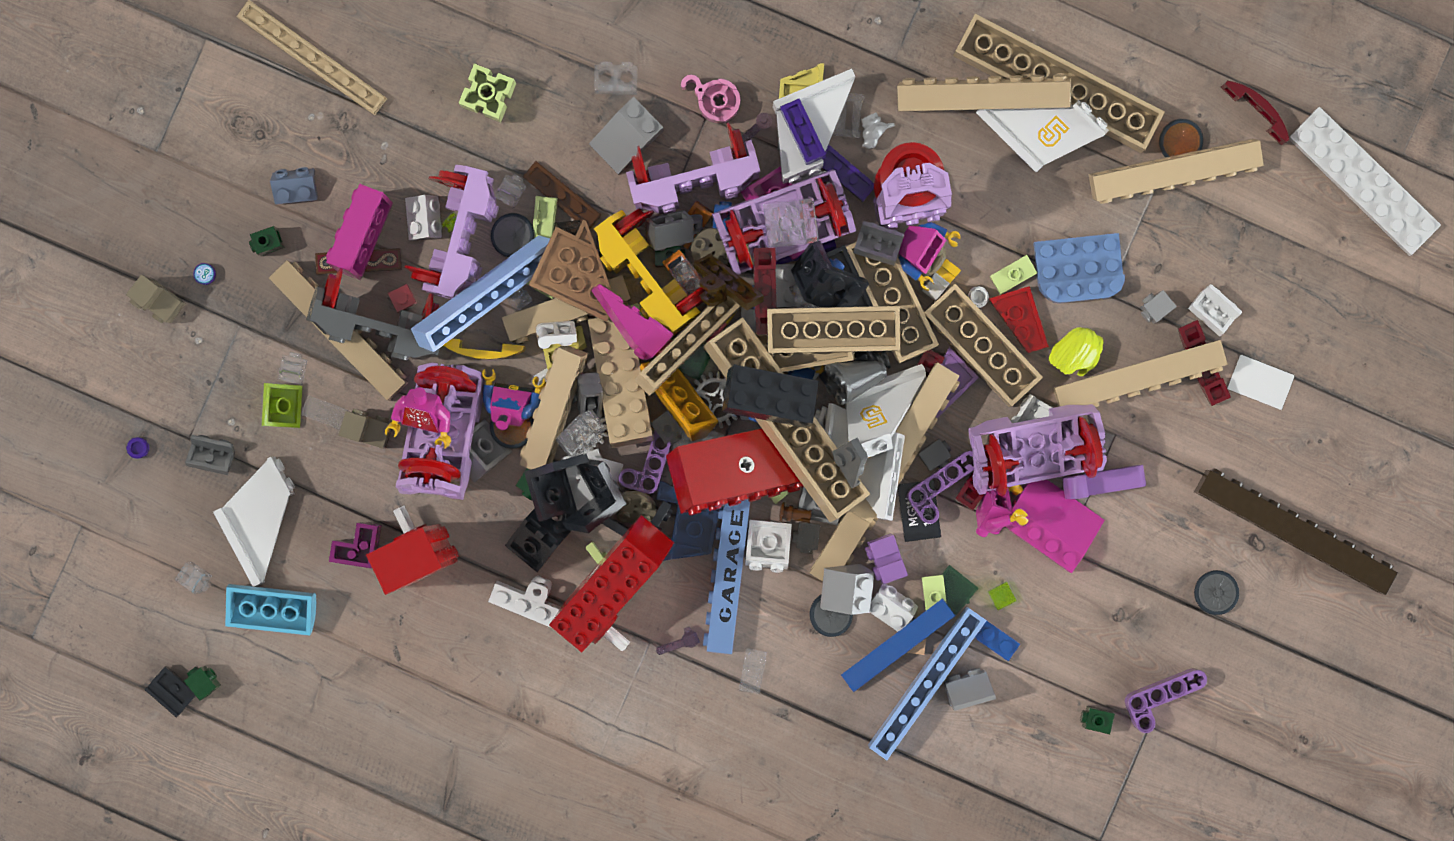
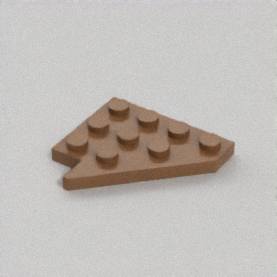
[529,220,612,322]

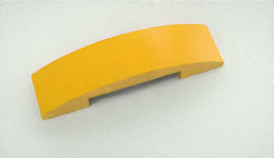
[443,339,526,360]

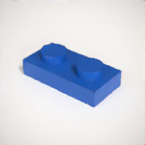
[974,621,1020,661]

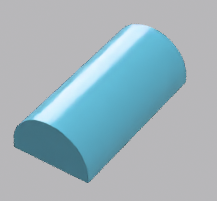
[225,584,317,635]

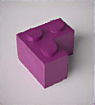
[329,522,382,568]

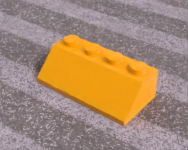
[639,361,719,441]

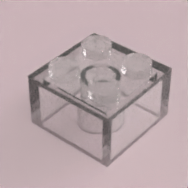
[763,198,819,248]

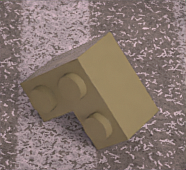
[126,274,186,323]
[338,408,392,449]

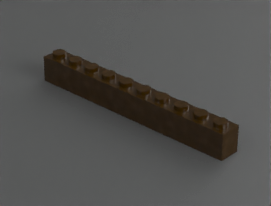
[1194,468,1398,595]

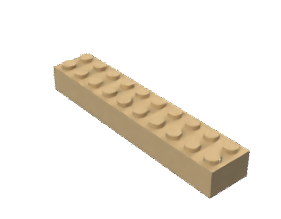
[953,14,1165,153]
[703,317,870,522]

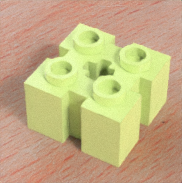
[459,64,516,123]

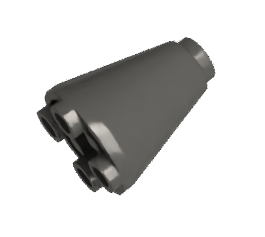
[825,361,887,405]

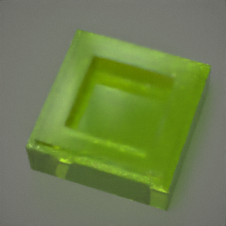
[987,582,1017,610]

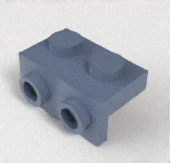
[270,167,318,204]

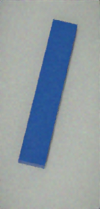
[841,599,956,692]

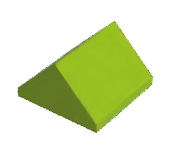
[262,383,303,428]

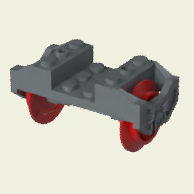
[306,267,440,361]

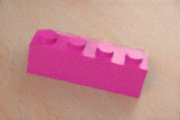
[1005,479,1105,573]

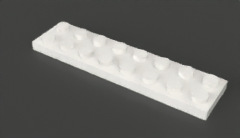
[1289,107,1441,256]

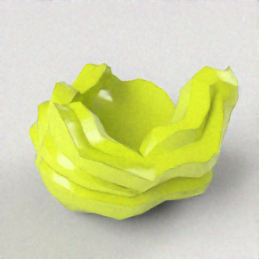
[1049,327,1103,377]

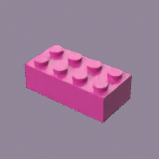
[326,184,393,281]

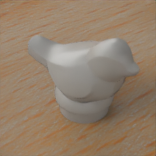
[861,112,895,149]

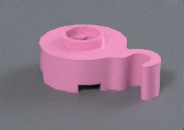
[681,75,740,123]

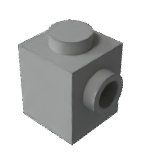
[1140,290,1177,324]

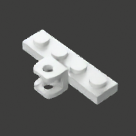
[488,575,561,627]

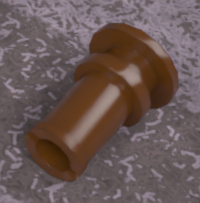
[779,502,812,523]

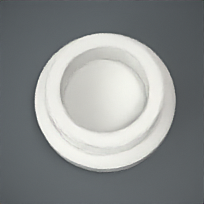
[968,286,989,308]

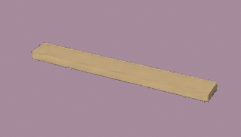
[236,0,387,115]

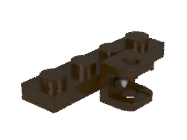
[693,253,764,311]

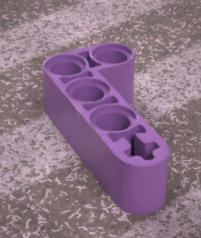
[619,413,677,494]
[907,451,974,524]
[1062,465,1146,499]
[1125,668,1207,733]

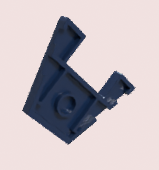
[656,481,719,561]

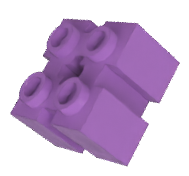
[865,533,908,584]

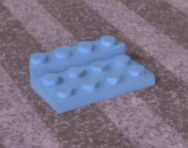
[1033,233,1125,304]

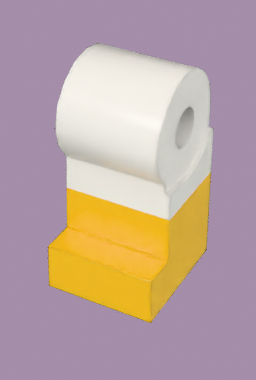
[922,259,961,301]

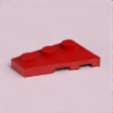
[989,286,1049,353]

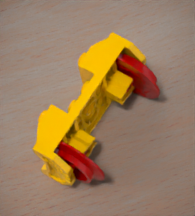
[594,208,709,336]

